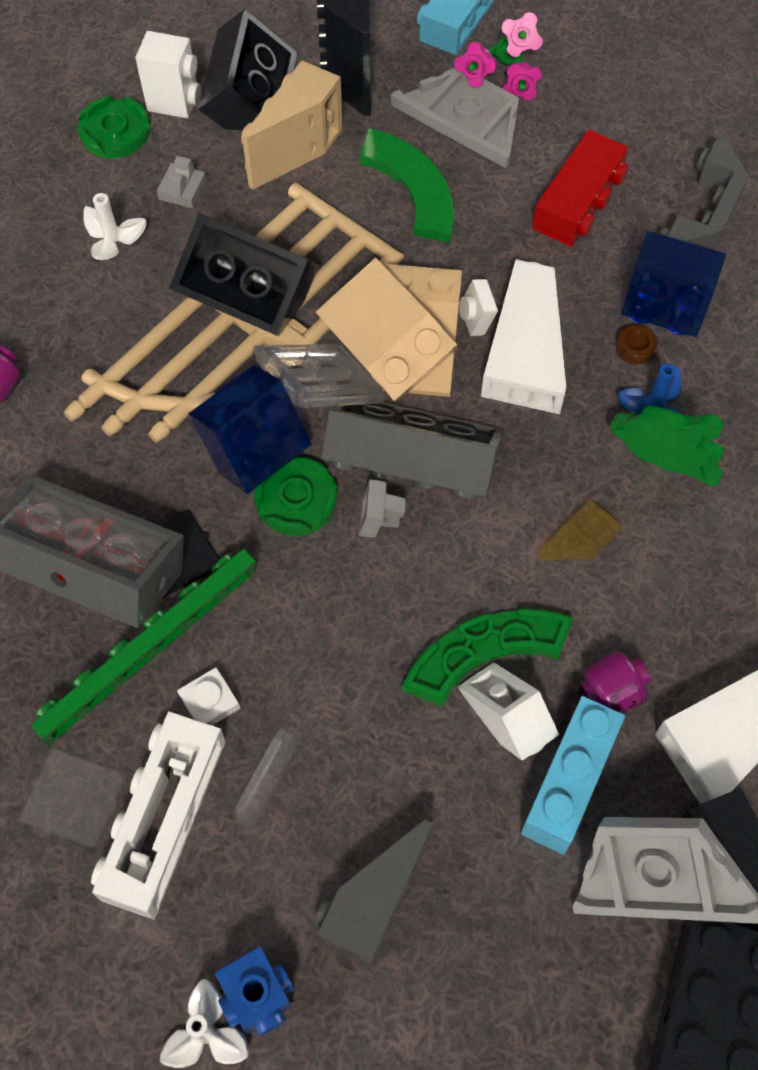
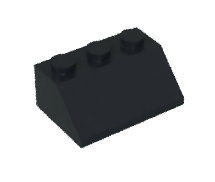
[317,0,371,116]
[198,9,298,131]
[169,213,319,336]

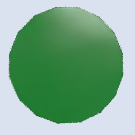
[77,96,151,159]
[254,457,338,536]

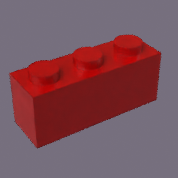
[532,129,629,247]

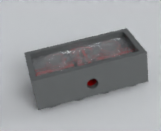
[0,475,184,628]

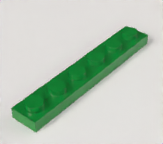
[31,549,255,747]

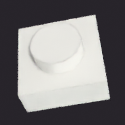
[459,279,498,336]
[177,668,240,726]

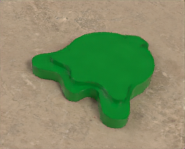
[610,406,724,486]

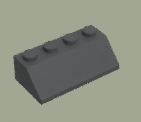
[321,393,505,499]

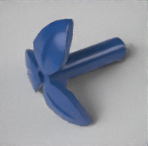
[618,363,682,415]

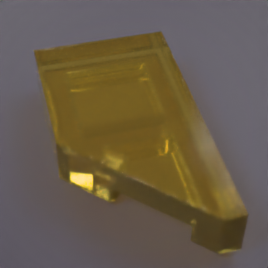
[538,500,623,561]

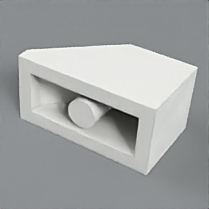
[458,662,559,761]

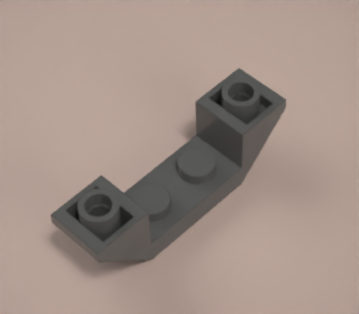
[656,135,749,268]

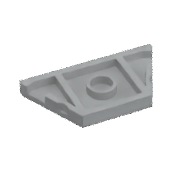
[391,68,519,168]
[573,817,758,924]

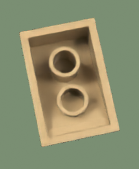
[316,257,457,403]
[370,264,462,397]

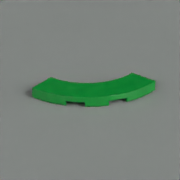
[360,128,454,243]
[401,608,574,707]

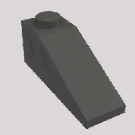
[313,819,433,968]

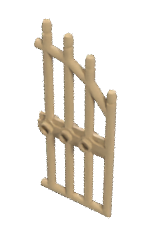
[64,183,405,443]

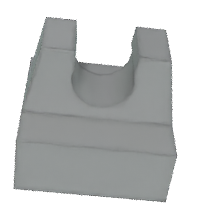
[157,156,207,208]
[358,479,406,537]

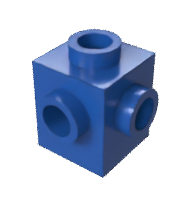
[215,946,295,1036]

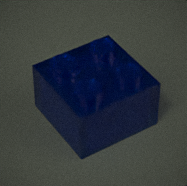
[621,231,726,338]
[188,365,312,494]

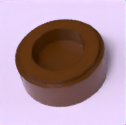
[616,325,657,365]

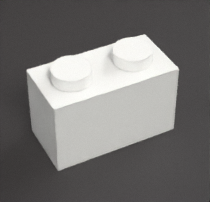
[135,31,202,118]

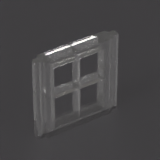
[253,344,386,408]

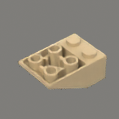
[241,60,343,189]

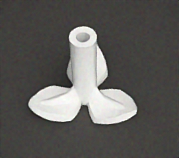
[83,193,147,260]
[160,979,249,1068]

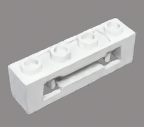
[91,711,225,920]

